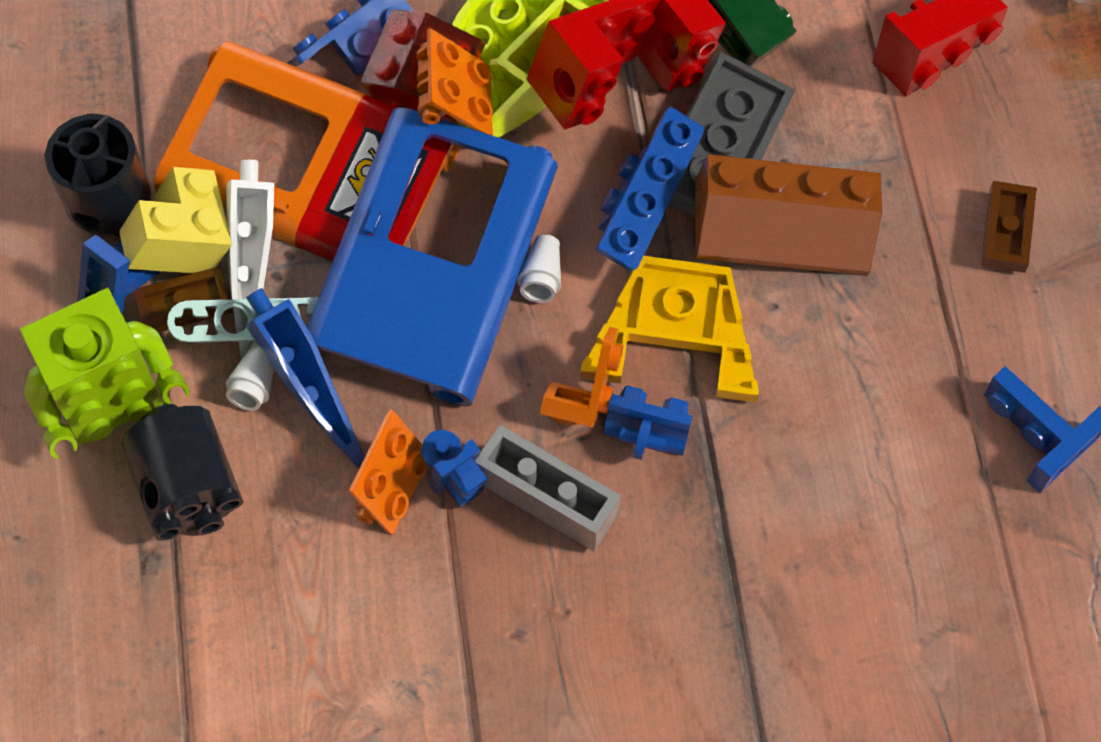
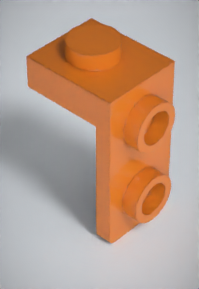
[540,327,624,427]

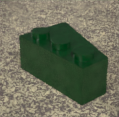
[708,0,797,67]

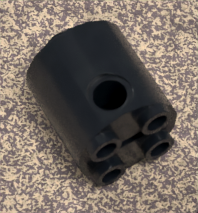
[44,113,151,236]
[121,404,243,541]

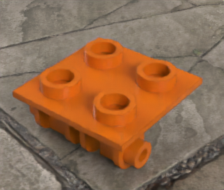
[417,28,493,136]
[348,409,428,535]

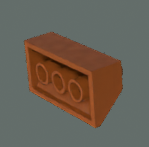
[695,154,882,276]

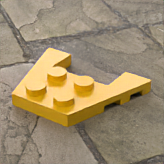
[581,256,759,403]

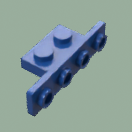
[287,0,424,76]
[596,107,705,272]

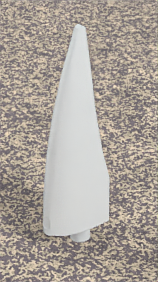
[226,160,274,360]

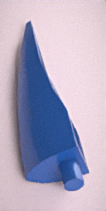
[245,288,365,468]

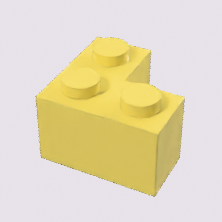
[119,167,232,273]

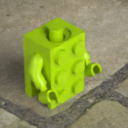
[20,288,190,459]

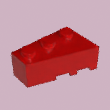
[872,0,1008,97]

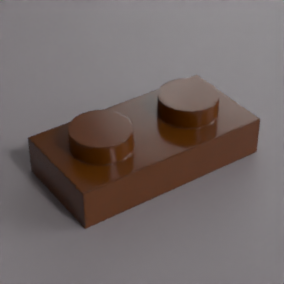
[981,181,1037,273]
[133,266,233,333]

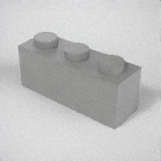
[475,425,621,552]

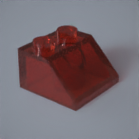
[359,9,485,118]

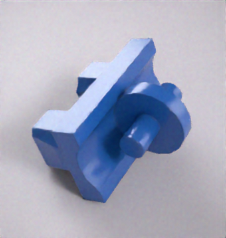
[603,385,693,461]
[421,430,487,508]

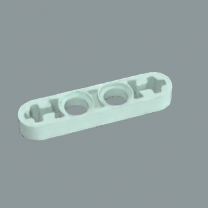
[167,297,318,343]

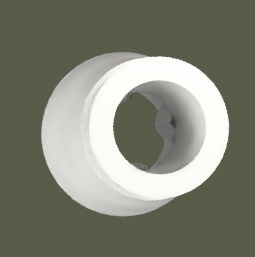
[517,235,561,303]
[225,341,274,411]

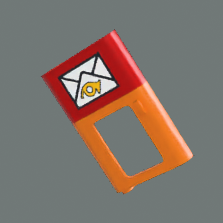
[154,41,461,262]

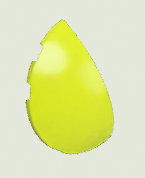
[450,0,608,138]

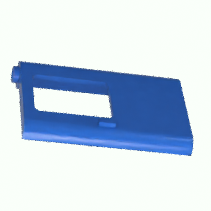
[307,108,558,407]

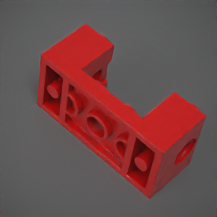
[526,0,726,130]

